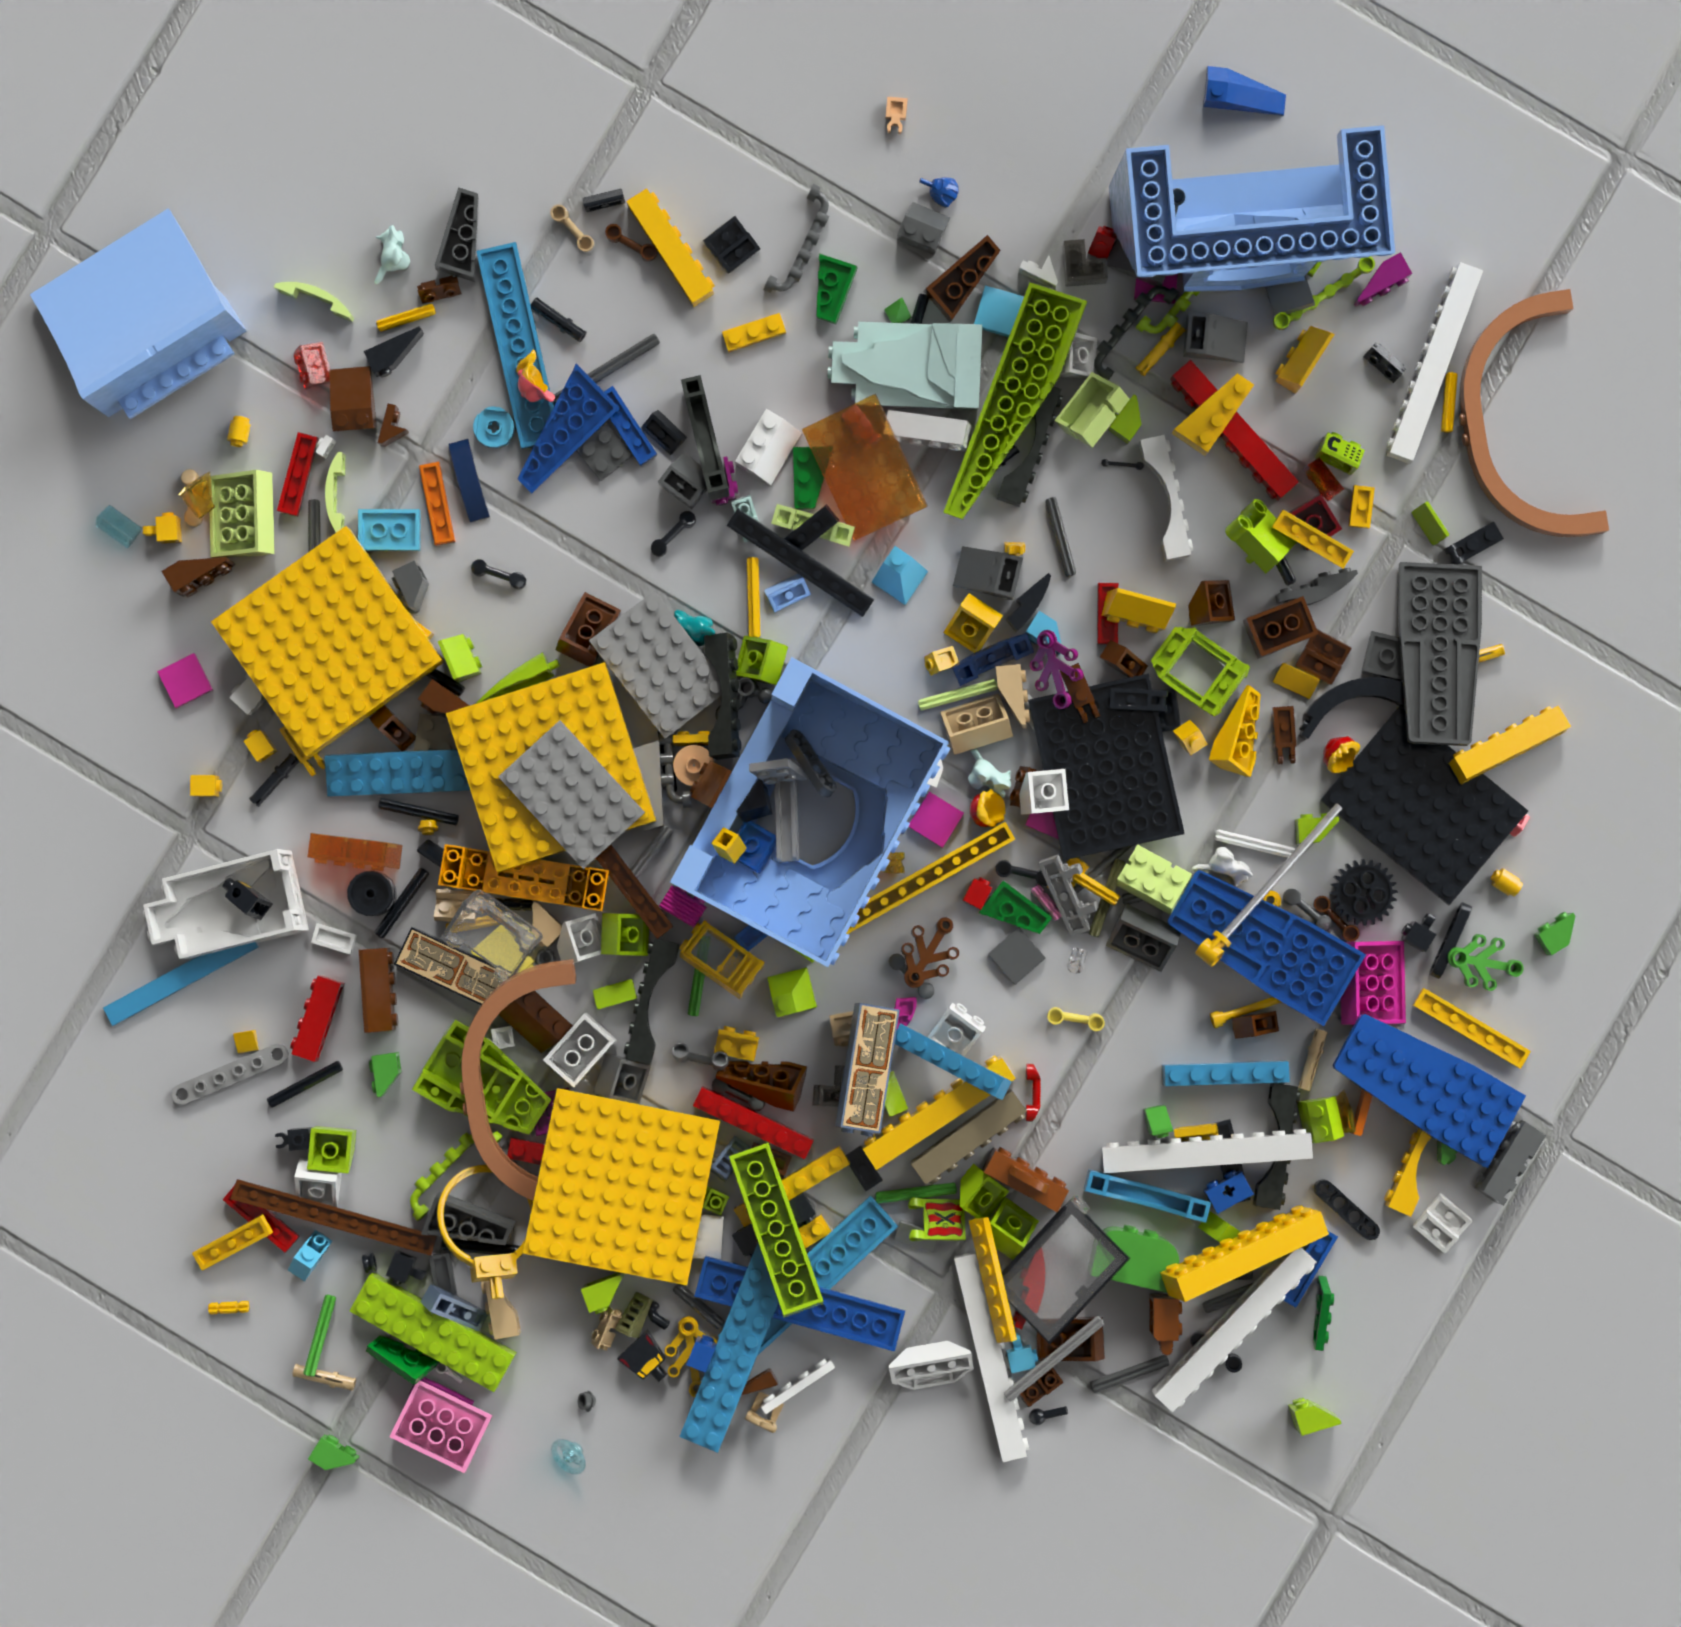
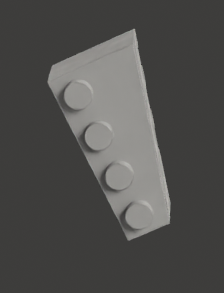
[633,740,664,832]

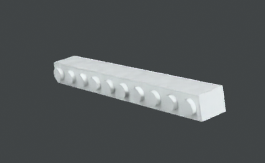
[1385,262,1483,464]
[1102,1129,1313,1173]
[1152,1247,1316,1412]
[954,1252,1029,1462]

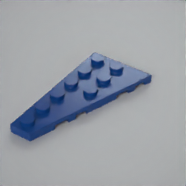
[517,363,619,494]

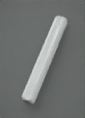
[1214,830,1295,858]

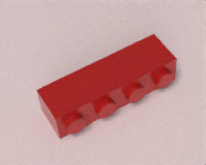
[290,975,345,1062]

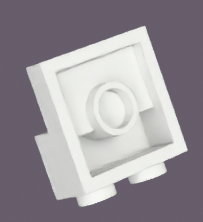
[927,1003,986,1056]

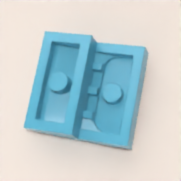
[974,285,1024,337]

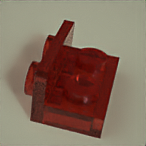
[293,342,330,390]
[1303,457,1344,502]

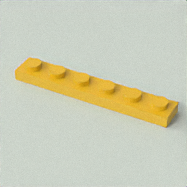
[1412,988,1531,1069]
[734,1145,850,1227]
[969,1217,1017,1343]

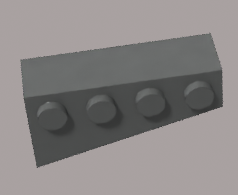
[1474,1120,1546,1206]

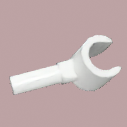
[436,1365,463,1383]

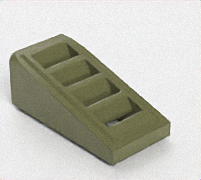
[615,1292,653,1338]

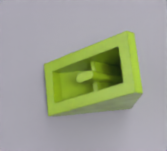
[1198,1210,1241,1242]

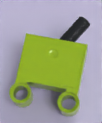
[1225,499,1297,586]

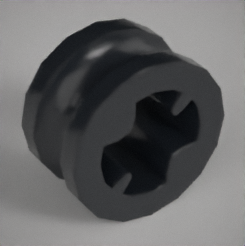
[362,1253,377,1273]

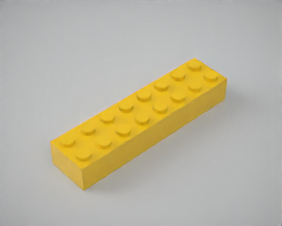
[862,1055,1016,1170]
[1160,1205,1329,1302]

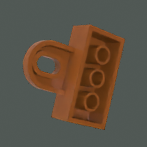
[982,1147,1069,1212]

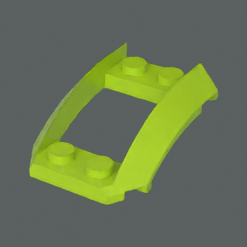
[1151,627,1250,717]

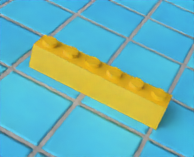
[626,188,715,307]
[1449,705,1571,784]

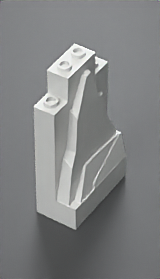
[143,849,309,959]

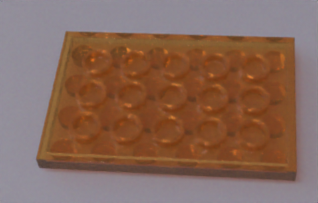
[802,394,928,541]

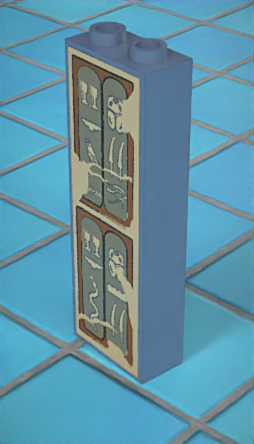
[835,1003,900,1137]

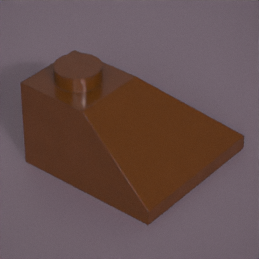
[1188,580,1235,626]

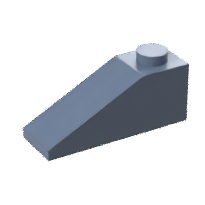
[420,1284,488,1331]

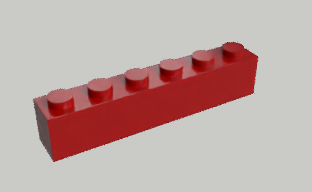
[693,1086,814,1159]

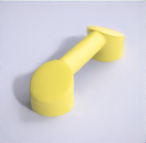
[1047,1007,1105,1031]

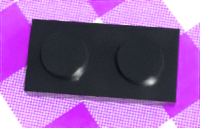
[846,1145,883,1191]

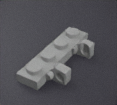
[1038,854,1099,936]

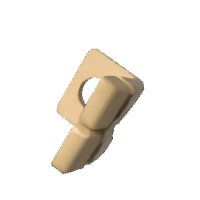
[745,1392,784,1433]

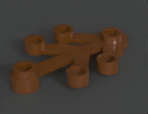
[901,917,959,988]

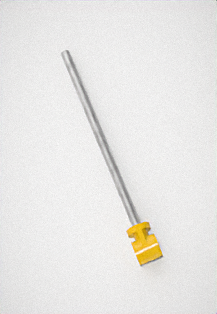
[1195,803,1342,967]

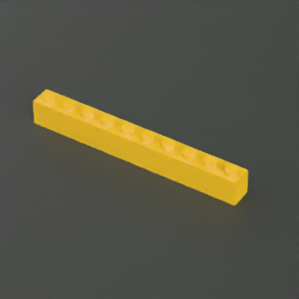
[846,822,1016,934]

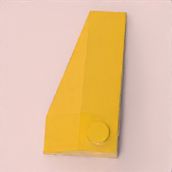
[1209,685,1261,777]

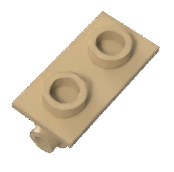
[591,1306,622,1351]

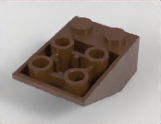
[161,557,236,597]

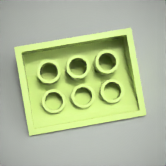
[208,470,275,558]

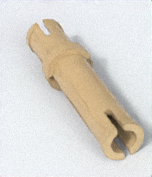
[1298,1028,1328,1091]
[292,1364,356,1391]

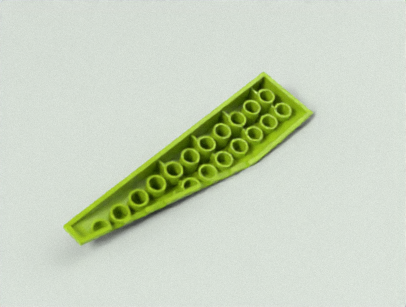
[943,282,1087,520]

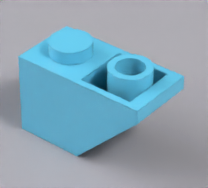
[1025,611,1061,655]
[288,1230,332,1282]

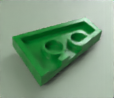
[816,253,858,325]
[793,446,834,509]
[978,880,1052,934]
[1313,1276,1334,1351]
[366,1335,440,1385]

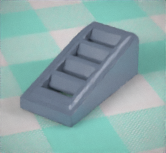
[710,1135,751,1182]

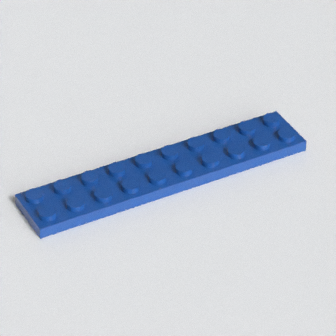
[694,1256,906,1352]

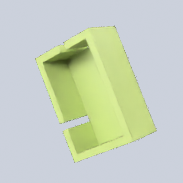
[1055,372,1130,448]
[1117,845,1192,915]

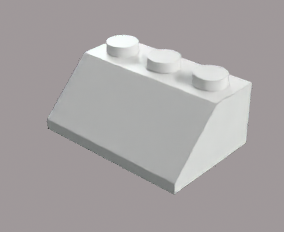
[735,409,802,486]

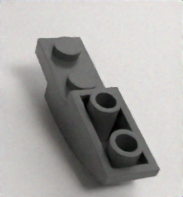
[1275,567,1358,606]

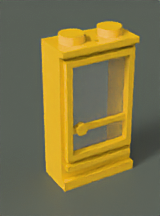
[679,920,765,999]

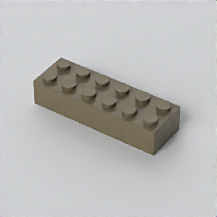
[910,1089,1027,1185]

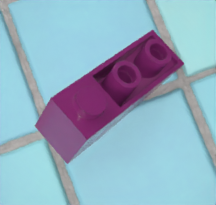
[1354,252,1413,307]

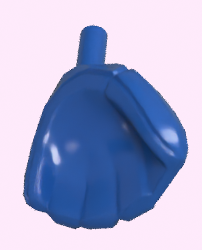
[919,177,959,208]

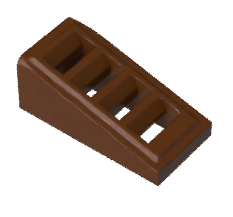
[742,1368,779,1395]

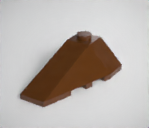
[716,1061,807,1112]

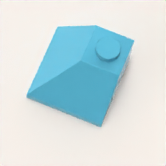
[872,546,928,605]

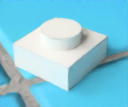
[316,435,336,459]
[491,1026,516,1049]

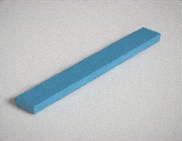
[103,942,259,1026]

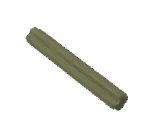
[1089,859,1125,937]

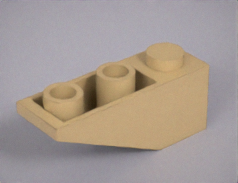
[996,664,1030,729]
[481,1281,521,1340]

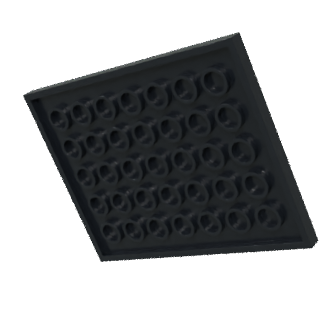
[1028,673,1185,861]
[1320,706,1529,906]

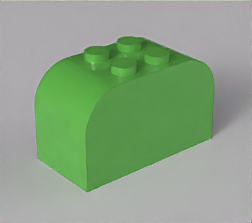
[1088,1224,1179,1293]

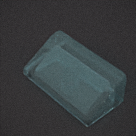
[96,505,142,548]

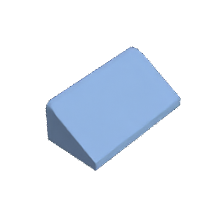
[764,574,811,612]

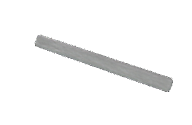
[1004,1316,1105,1401]

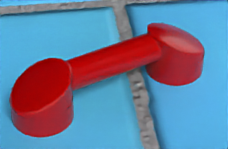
[1026,1064,1041,1122]

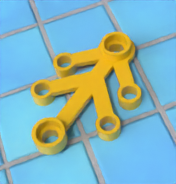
[664,1316,718,1398]

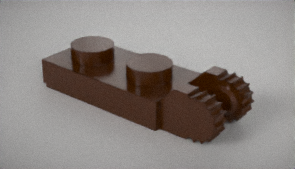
[1060,663,1100,723]
[1272,706,1297,765]

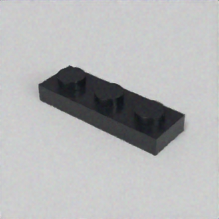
[784,504,839,550]

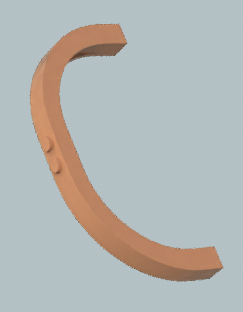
[1459,289,1609,537]
[460,959,577,1201]

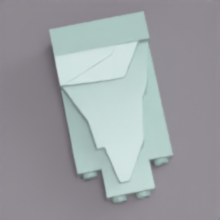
[828,322,982,410]

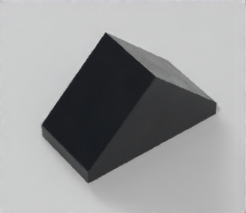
[736,779,773,822]

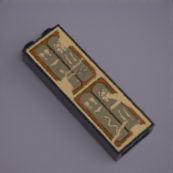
[394,927,515,1005]

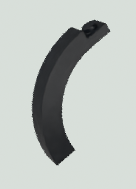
[1298,677,1405,740]

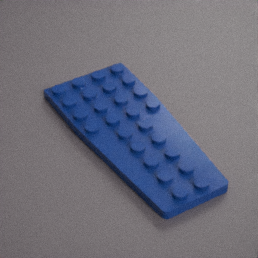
[1168,870,1366,1026]
[1333,1014,1526,1168]

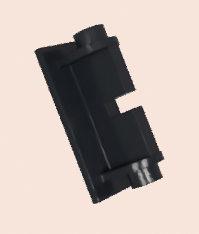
[1363,342,1406,383]

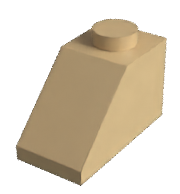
[532,901,562,947]

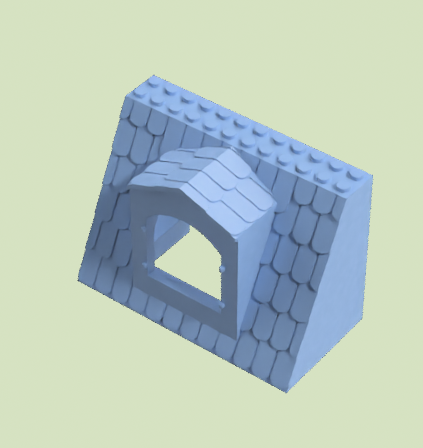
[1109,125,1395,292]
[670,657,950,967]

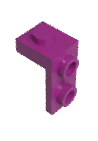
[711,456,739,506]

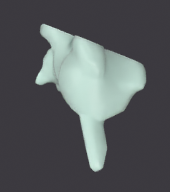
[374,225,410,284]
[968,748,1011,798]

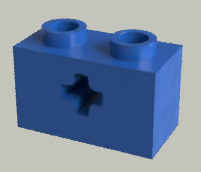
[1203,1170,1254,1214]
[686,1335,717,1373]

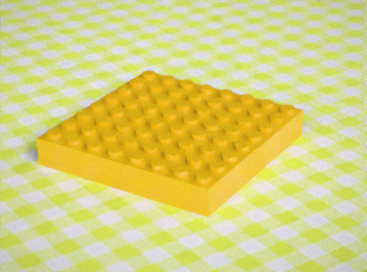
[211,526,445,758]
[446,662,657,872]
[522,1088,720,1285]

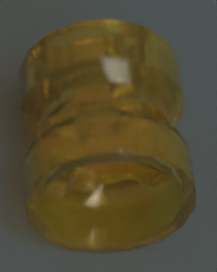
[884,852,905,873]

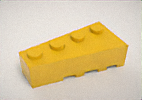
[1171,373,1254,456]

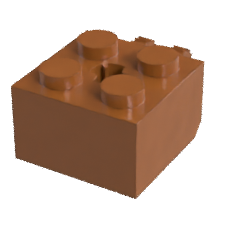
[1149,1294,1182,1356]

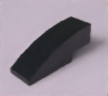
[1006,573,1051,632]

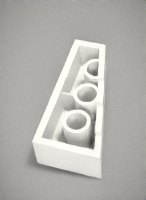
[884,410,974,452]

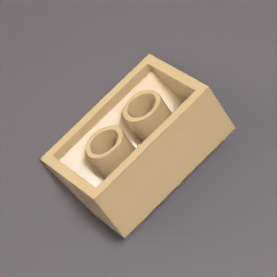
[940,693,1013,755]

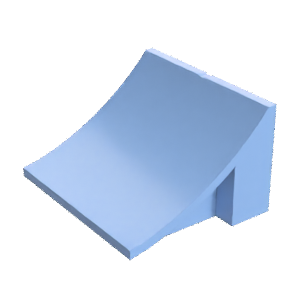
[30,208,246,419]

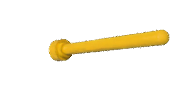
[1209,997,1282,1029]

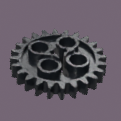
[1330,859,1398,926]

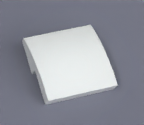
[1413,1193,1472,1253]
[692,1215,724,1259]

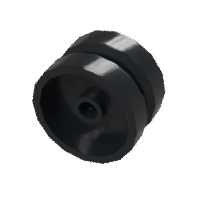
[347,871,397,916]

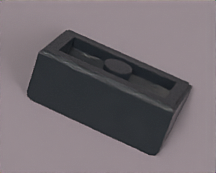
[583,189,625,212]
[641,410,687,455]
[417,839,444,868]

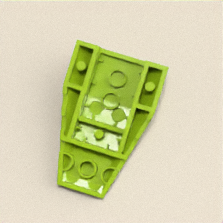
[412,1019,551,1135]

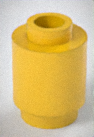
[227,416,251,447]
[1490,868,1523,897]

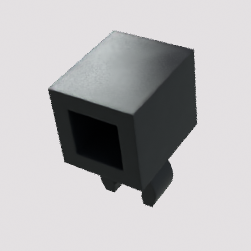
[1401,913,1436,952]
[275,1127,312,1151]
[385,1250,427,1285]

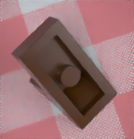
[377,403,409,447]

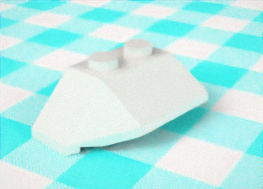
[889,1341,974,1390]

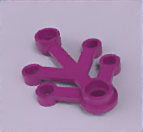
[1029,630,1084,709]

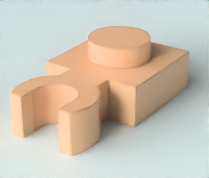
[885,97,908,134]

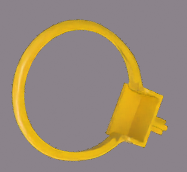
[437,1164,533,1300]

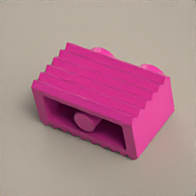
[659,885,707,928]

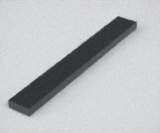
[727,508,874,617]

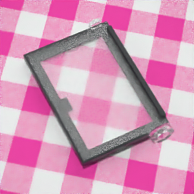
[1001,1195,1131,1344]

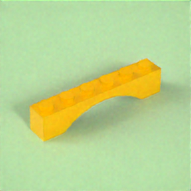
[1384,1128,1432,1217]

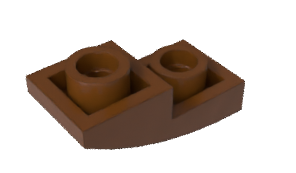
[1019,1367,1064,1407]

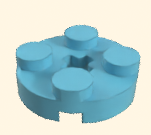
[473,406,515,448]

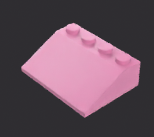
[389,1380,493,1473]

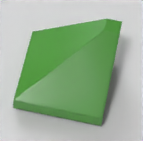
[884,298,912,323]

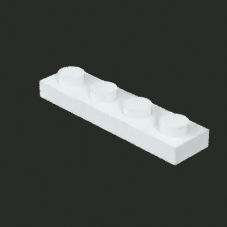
[761,1359,835,1414]

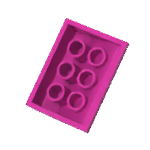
[1341,941,1406,1025]

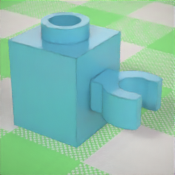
[1006,1333,1038,1373]

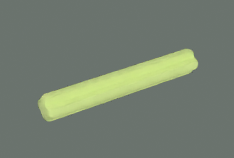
[918,679,998,711]

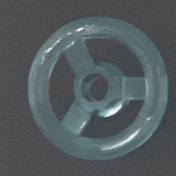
[551,1439,586,1474]

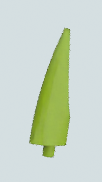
[476,652,560,703]

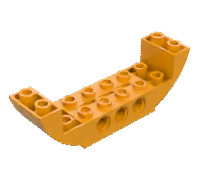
[438,844,609,911]

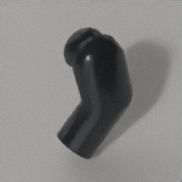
[648,1300,670,1330]

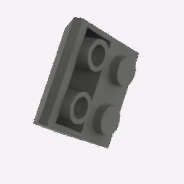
[658,453,707,510]
[391,560,429,613]

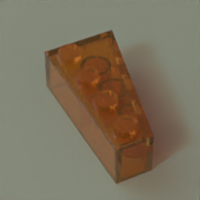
[307,833,403,871]

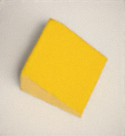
[233,1030,259,1053]

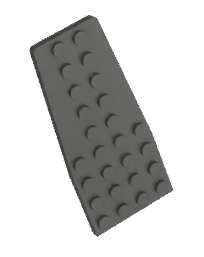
[1398,562,1482,746]

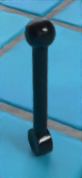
[1101,459,1144,470]

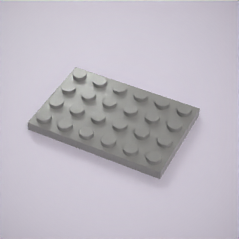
[589,591,722,739]
[498,720,645,869]

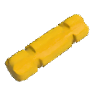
[208,1301,250,1314]

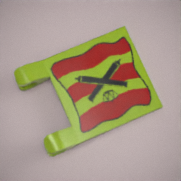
[908,1197,966,1241]

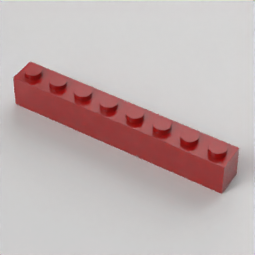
[1170,359,1299,501]

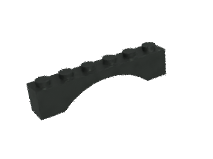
[681,375,730,501]
[997,387,1063,507]
[704,632,742,760]
[623,938,680,1065]
[1253,1083,1300,1210]

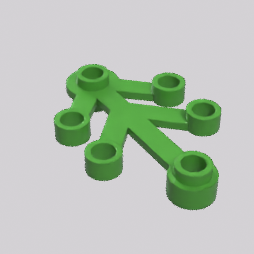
[1447,934,1524,991]

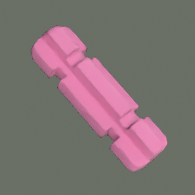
[1031,885,1062,920]

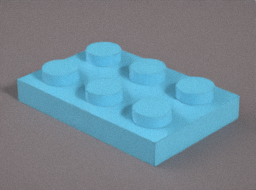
[358,509,421,551]

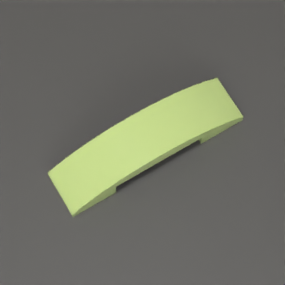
[274,282,354,322]
[325,452,346,532]
[771,504,855,547]

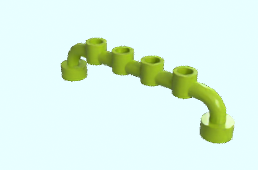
[1273,256,1375,330]
[1135,291,1201,334]
[410,1131,503,1221]

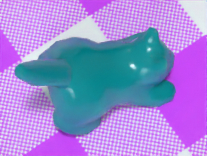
[674,609,716,646]

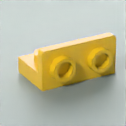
[714,1026,759,1061]

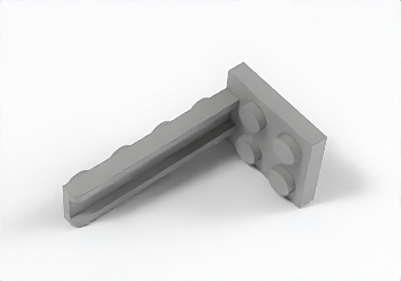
[749,758,807,863]

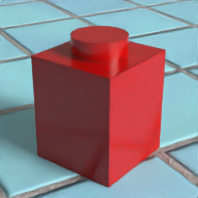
[962,877,992,910]

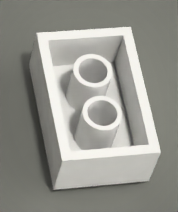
[543,1013,617,1087]

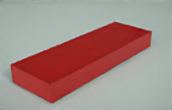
[1097,583,1119,645]

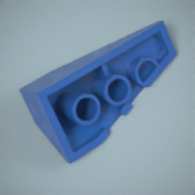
[1203,66,1286,116]

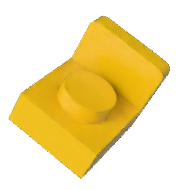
[924,646,959,676]

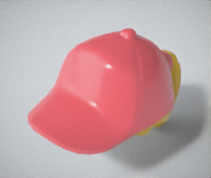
[516,350,555,402]

